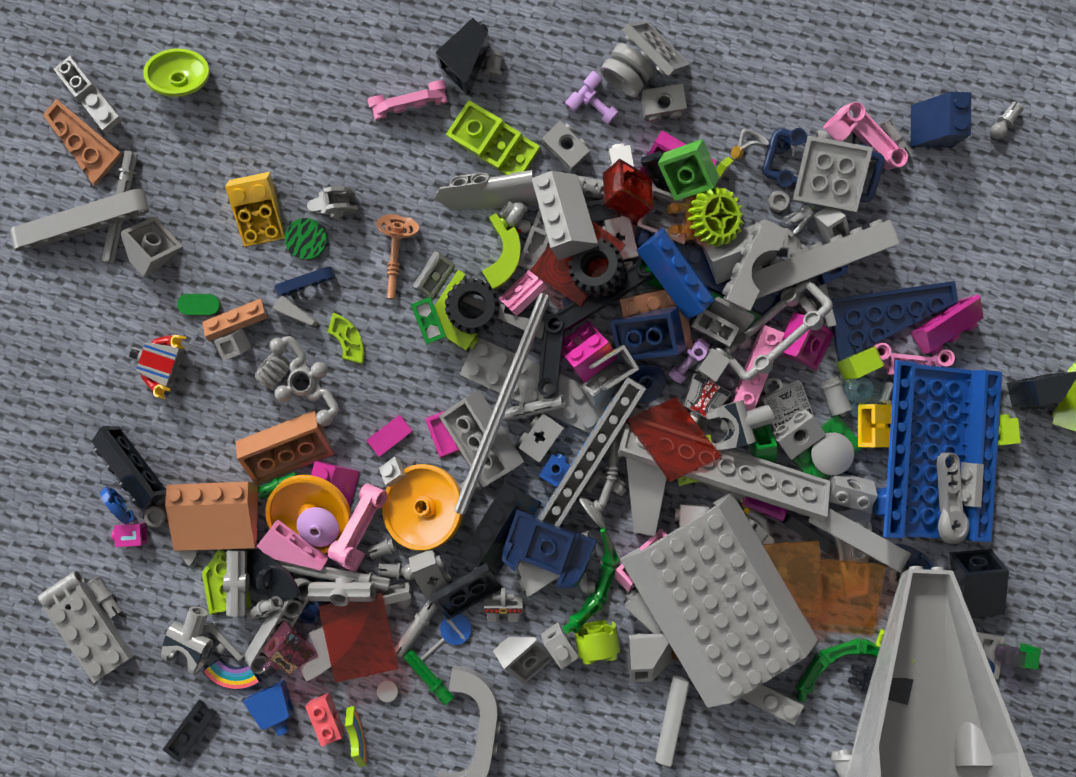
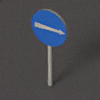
[420,614,472,661]

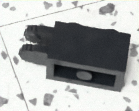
[848,663,913,705]

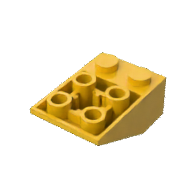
[225,172,285,247]

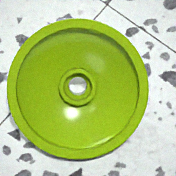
[143,48,209,97]

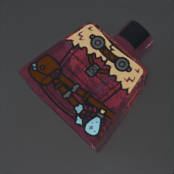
[262,621,317,676]

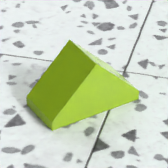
[836,346,884,382]

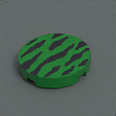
[285,218,327,260]

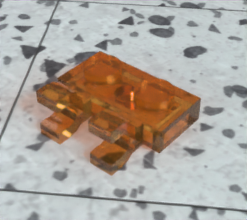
[667,196,707,241]

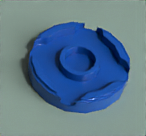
[100,486,134,525]

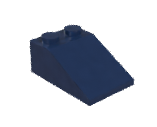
[610,307,686,362]

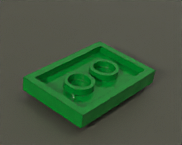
[792,415,863,480]

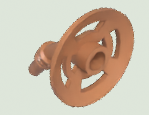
[376,214,419,300]

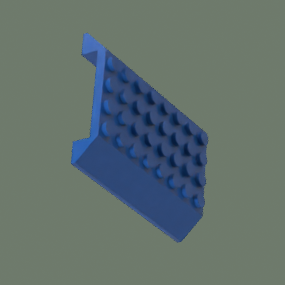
[883,360,1002,542]

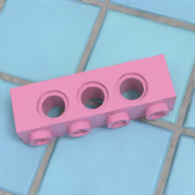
[730,325,785,411]

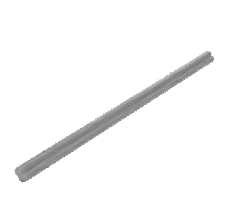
[454,293,550,515]

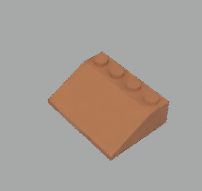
[165,482,258,551]

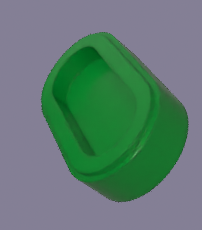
[177,294,221,316]

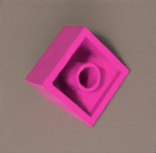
[781,312,833,371]

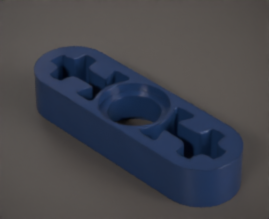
[274,267,335,297]

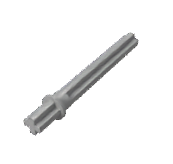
[102,151,138,263]
[277,560,390,591]

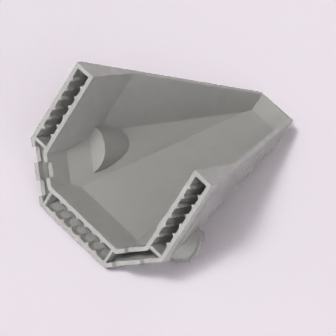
[830,566,1033,777]

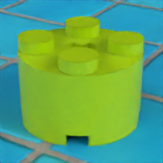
[574,620,620,664]

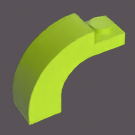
[482,213,521,290]

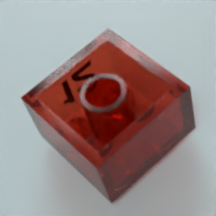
[603,159,654,222]

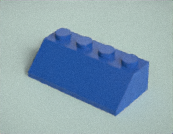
[636,227,714,319]

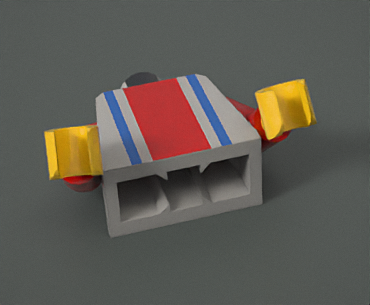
[129,335,186,400]

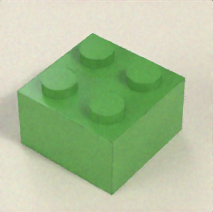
[658,139,719,201]

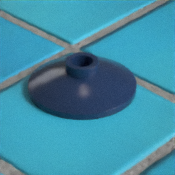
[629,363,666,403]

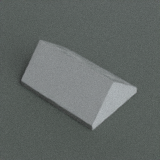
[702,224,776,284]

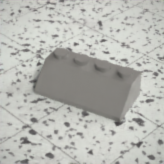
[531,171,599,261]
[439,390,524,487]

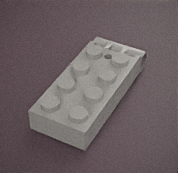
[38,571,134,683]

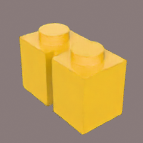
[858,404,892,447]

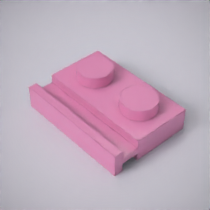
[498,270,547,316]

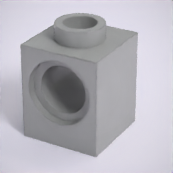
[214,328,251,361]

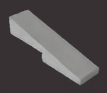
[518,208,549,273]
[463,296,544,340]

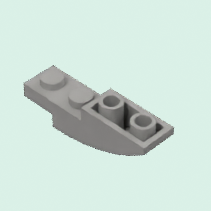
[54,56,122,133]

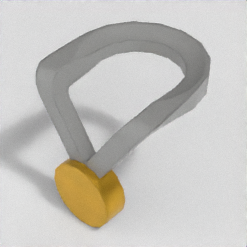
[731,129,769,160]

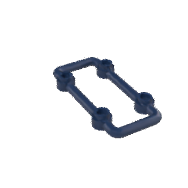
[762,128,885,203]

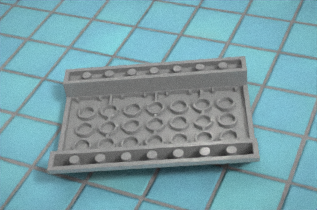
[620,492,818,708]

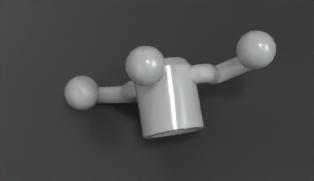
[269,336,339,426]

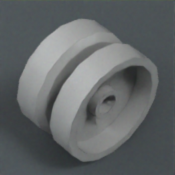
[600,43,655,97]

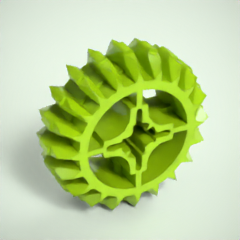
[687,187,745,246]

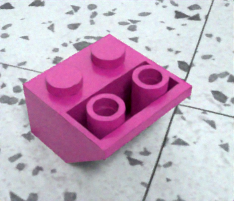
[562,321,618,383]

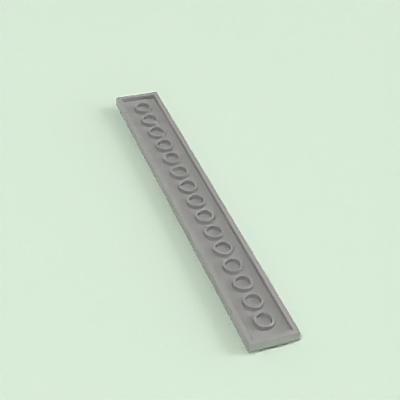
[460,337,745,501]

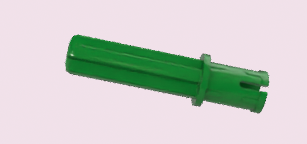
[404,650,454,706]

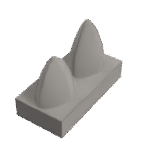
[368,580,412,619]

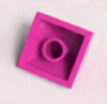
[311,460,360,507]

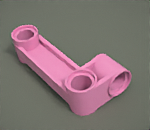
[823,102,908,170]
[328,483,388,572]

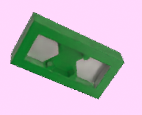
[410,297,447,345]

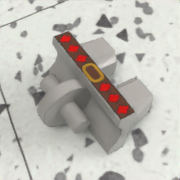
[484,588,523,622]

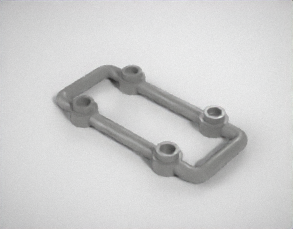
[724,280,833,381]

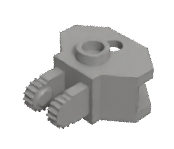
[307,186,358,218]

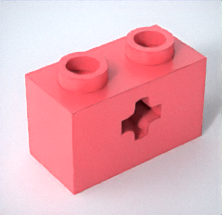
[305,692,345,747]

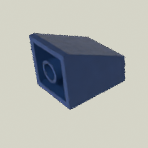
[910,92,972,148]

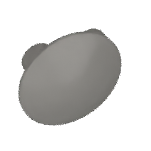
[811,433,854,475]

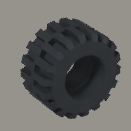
[568,238,626,297]
[445,278,500,334]

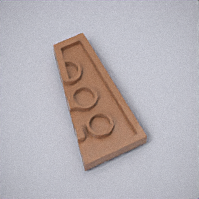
[43,99,123,186]

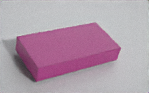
[425,411,459,458]
[366,415,413,457]

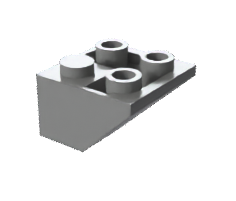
[628,633,672,683]

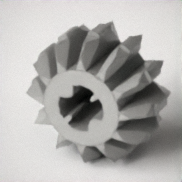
[255,353,290,388]

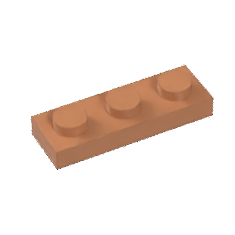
[203,299,268,341]

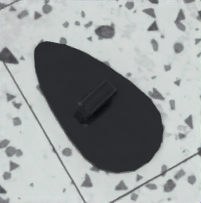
[247,549,300,599]

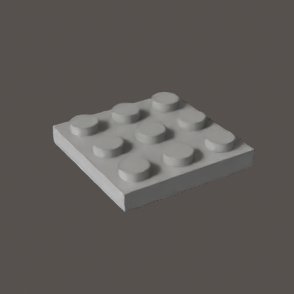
[622,20,690,76]
[793,135,873,212]

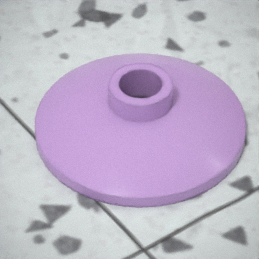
[297,507,339,547]

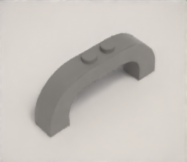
[437,665,501,777]

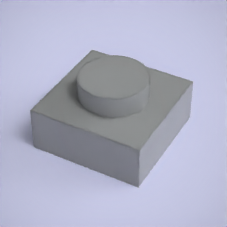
[379,457,406,487]

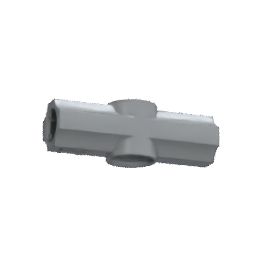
[223,549,250,617]
[308,577,376,607]

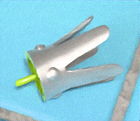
[783,205,814,235]

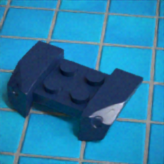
[502,509,597,588]

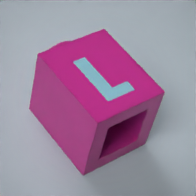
[112,522,148,547]

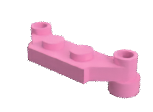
[368,80,448,120]
[875,343,955,375]

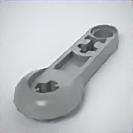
[937,452,970,544]

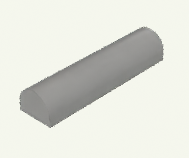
[655,675,689,767]

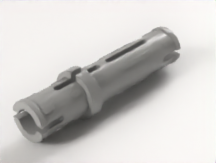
[503,394,566,422]
[393,599,437,658]

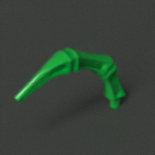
[563,527,620,634]
[796,638,880,702]

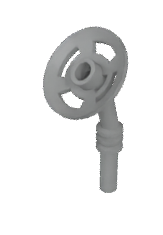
[578,442,619,528]

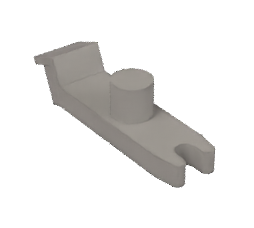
[203,622,244,661]

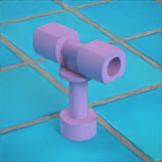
[565,71,619,125]
[668,336,710,384]

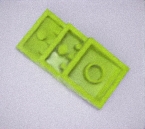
[446,100,541,175]

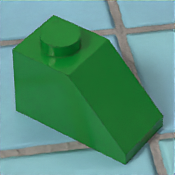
[749,425,777,463]

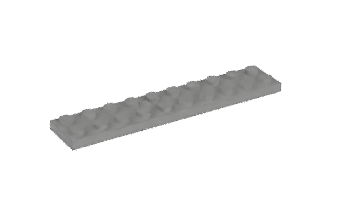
[618,416,830,521]

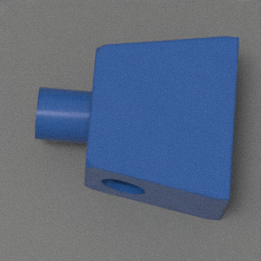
[243,680,294,736]

